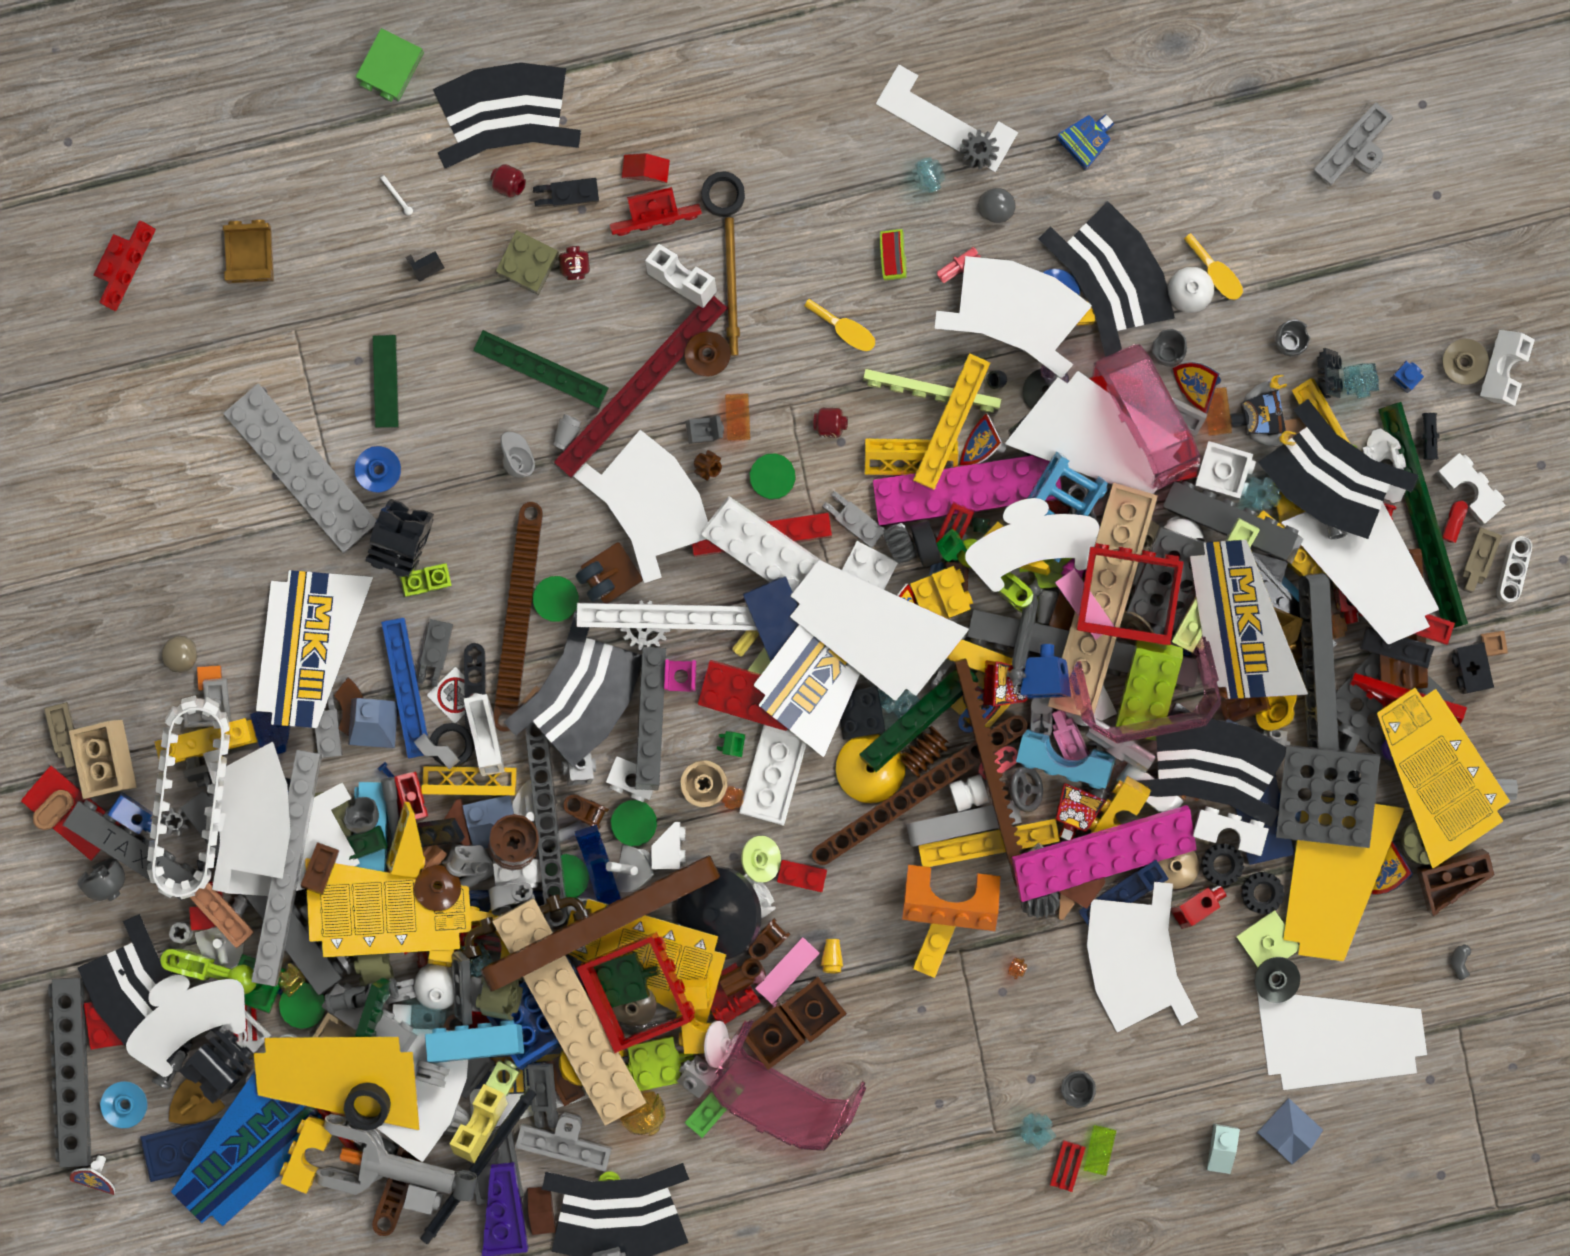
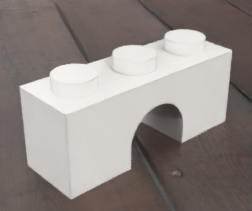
[645,244,717,308]
[1480,330,1534,406]
[1435,453,1506,525]
[1193,806,1269,856]

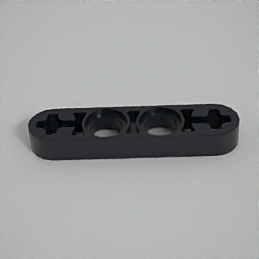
[464,643,486,733]

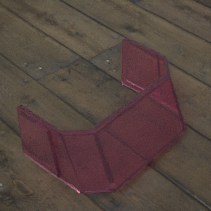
[1092,344,1201,490]
[1069,636,1221,744]
[710,1019,866,1151]

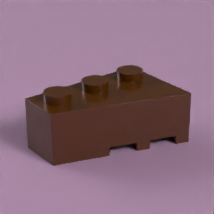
[1416,849,1495,917]

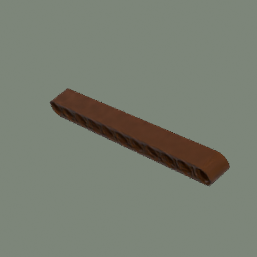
[812,715,1027,865]
[480,855,720,992]

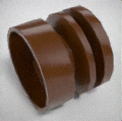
[488,814,539,871]

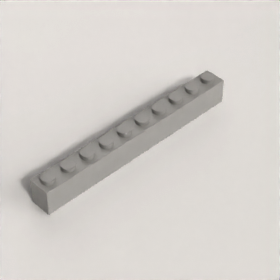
[252,750,323,986]

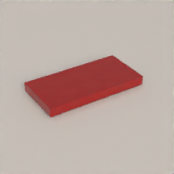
[21,765,122,861]

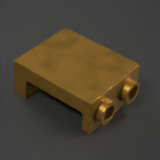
[222,219,274,284]

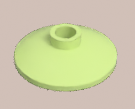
[741,836,781,882]

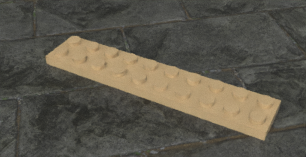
[1047,482,1158,719]
[492,898,646,1126]

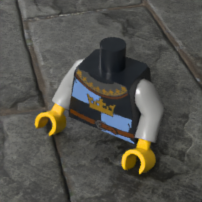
[1229,375,1296,446]

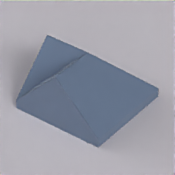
[1257,1098,1323,1164]

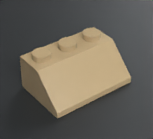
[69,720,137,799]

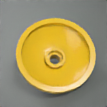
[836,734,905,803]

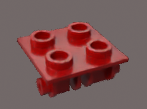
[710,962,760,1024]

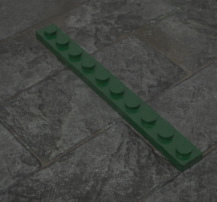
[1378,402,1468,628]

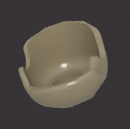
[162,635,197,673]

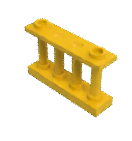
[154,718,258,763]

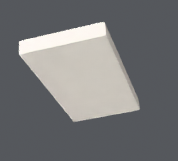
[739,725,807,826]

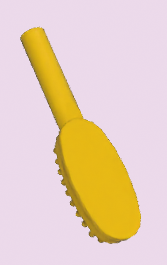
[1184,233,1243,300]
[804,299,875,351]

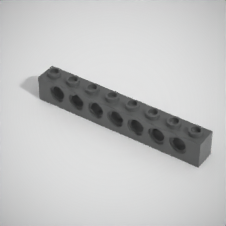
[48,977,92,1167]

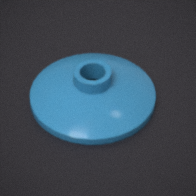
[100,1081,148,1128]

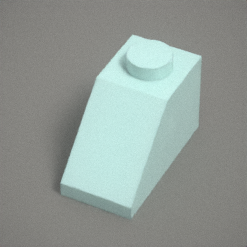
[1207,1124,1240,1174]

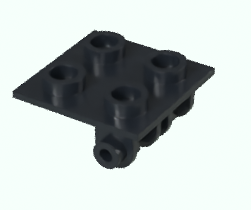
[1317,348,1343,399]
[840,686,886,740]

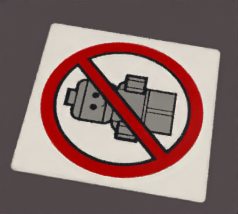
[427,667,478,723]

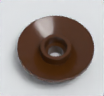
[684,331,731,377]
[414,865,461,911]

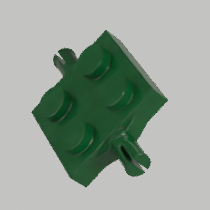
[583,951,660,1008]

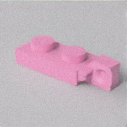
[1052,710,1089,760]

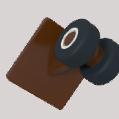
[575,542,643,603]

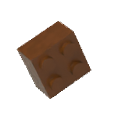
[781,976,847,1043]
[740,1000,806,1070]

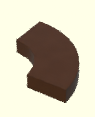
[334,677,364,736]

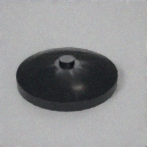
[676,866,762,960]

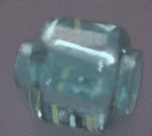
[912,157,946,193]

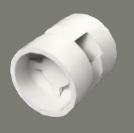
[949,774,989,812]

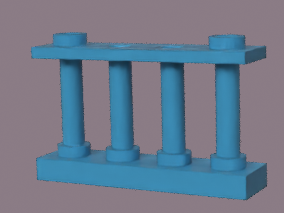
[1027,451,1108,562]

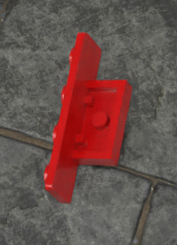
[610,187,702,236]
[94,220,156,311]

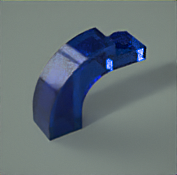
[574,824,621,905]

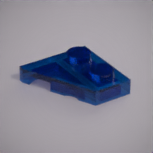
[250,711,291,755]

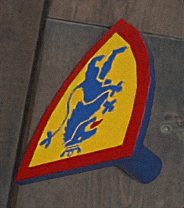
[1172,362,1221,413]
[1371,841,1413,895]

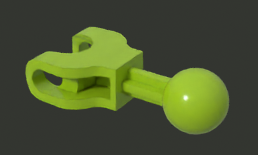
[957,539,1033,613]
[160,949,257,995]

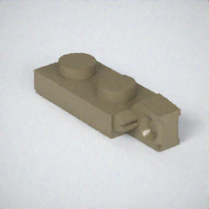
[1462,527,1502,593]
[44,702,76,769]

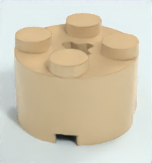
[681,761,728,807]

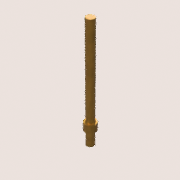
[725,217,740,356]

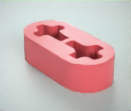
[978,746,1018,780]

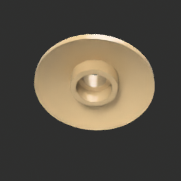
[1158,851,1199,889]

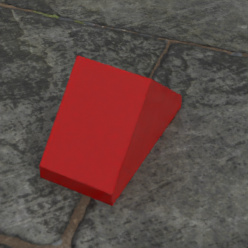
[622,153,670,183]

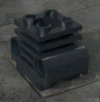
[365,499,434,577]
[179,1030,255,1104]

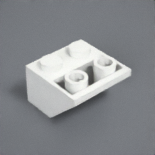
[651,822,685,869]

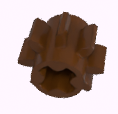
[694,450,722,481]

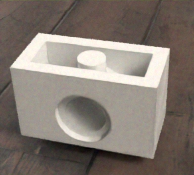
[606,756,654,802]

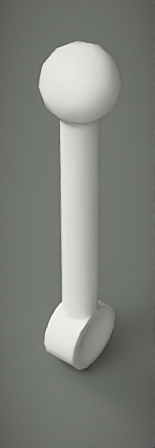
[380,175,413,216]

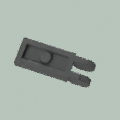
[418,619,453,687]
[528,1063,558,1128]

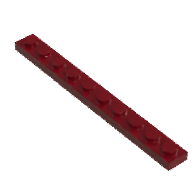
[554,295,728,479]

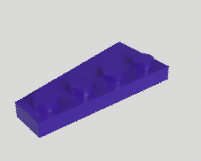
[482,1162,529,1256]

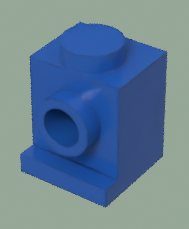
[1391,361,1424,393]

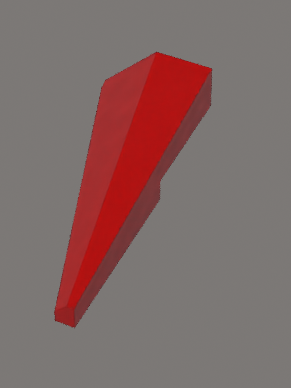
[1350,673,1467,725]

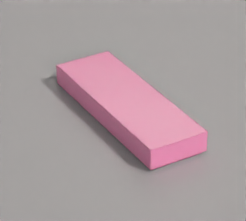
[1055,569,1115,640]
[755,937,820,1004]

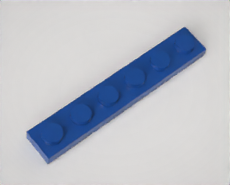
[381,618,428,759]

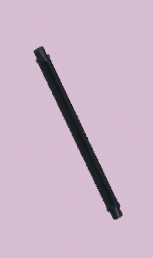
[420,1088,537,1244]

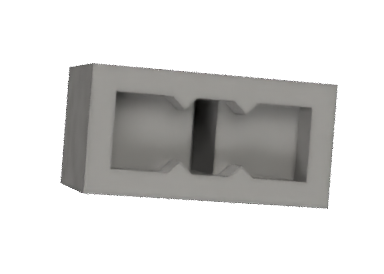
[403,1184,443,1215]

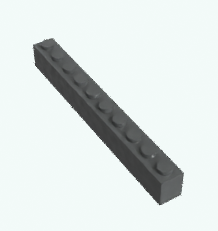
[966,609,1201,692]
[180,791,344,995]

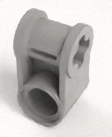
[446,845,493,877]
[489,882,535,916]

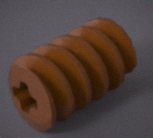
[900,726,949,777]

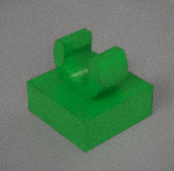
[937,529,967,562]
[717,731,746,757]

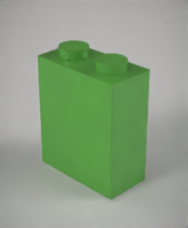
[356,28,424,102]

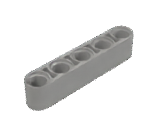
[906,801,1022,847]

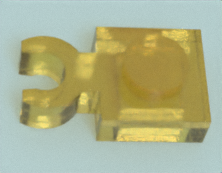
[279,963,306,997]

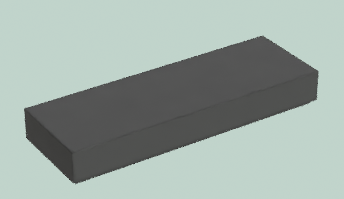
[452,951,472,1025]

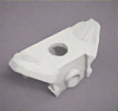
[1363,428,1406,503]

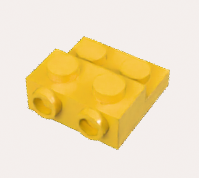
[910,566,973,619]

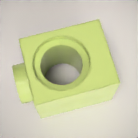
[486,1059,521,1097]

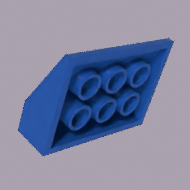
[487,981,561,1070]

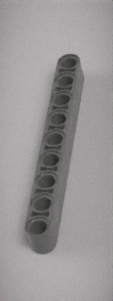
[1298,573,1339,779]
[525,722,568,927]

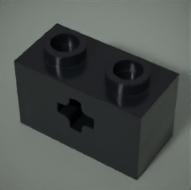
[1451,642,1494,694]

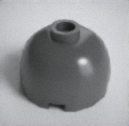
[77,857,125,901]

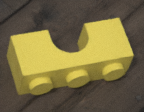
[450,1084,508,1163]

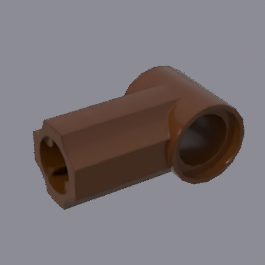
[719,958,766,997]

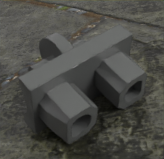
[183,756,228,789]

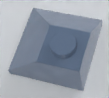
[348,698,398,748]
[463,795,514,849]

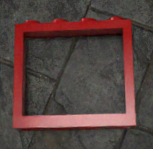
[1076,543,1184,645]
[577,932,695,1053]

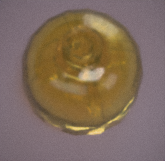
[619,1091,666,1136]

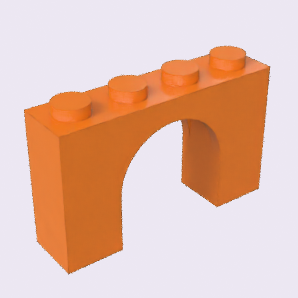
[902,865,1001,931]

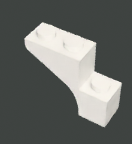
[464,694,505,776]

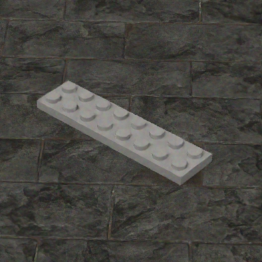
[223,383,376,553]

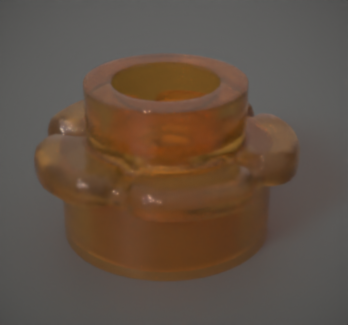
[722,786,744,809]
[1008,957,1027,980]

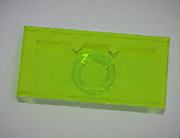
[1083,1124,1117,1176]

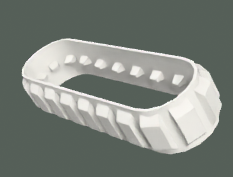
[147,696,230,899]

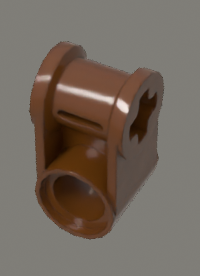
[563,794,609,830]
[748,918,791,960]

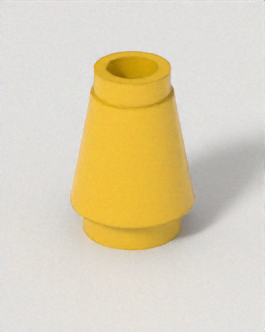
[820,939,844,974]

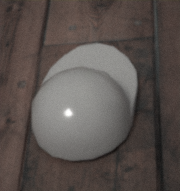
[500,432,535,478]

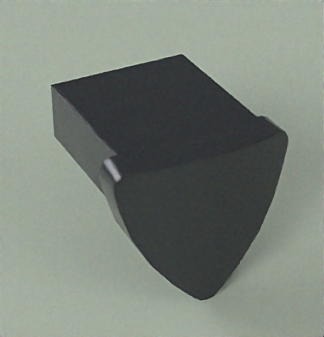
[405,251,445,282]

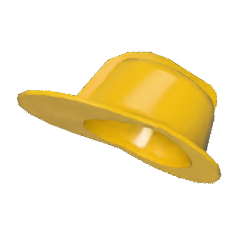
[1256,695,1297,731]

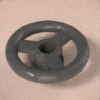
[1009,766,1043,812]

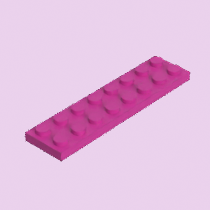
[873,456,1062,526]
[1012,805,1197,902]

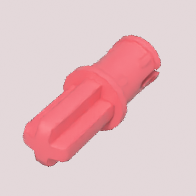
[937,247,981,283]

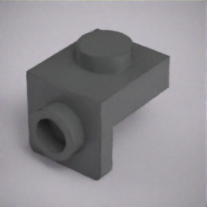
[685,415,724,444]
[1338,723,1361,752]

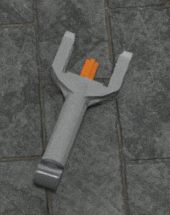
[315,1115,477,1201]

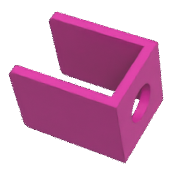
[664,659,697,692]

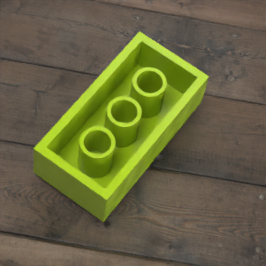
[1115,640,1183,741]

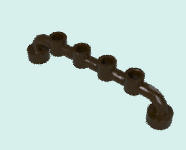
[461,894,592,960]

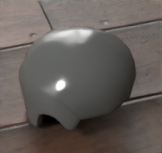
[978,188,1016,223]
[1275,319,1310,357]
[1152,329,1187,367]
[344,797,379,834]
[1061,1070,1096,1108]

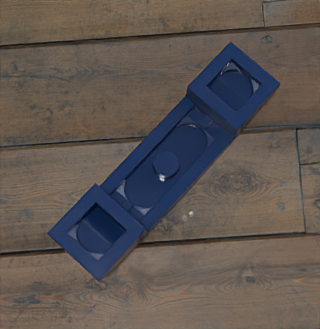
[1078,860,1169,926]

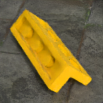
[865,439,958,475]
[421,766,517,796]

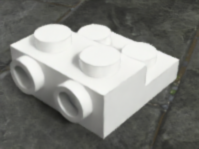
[1195,441,1256,500]
[493,841,542,888]

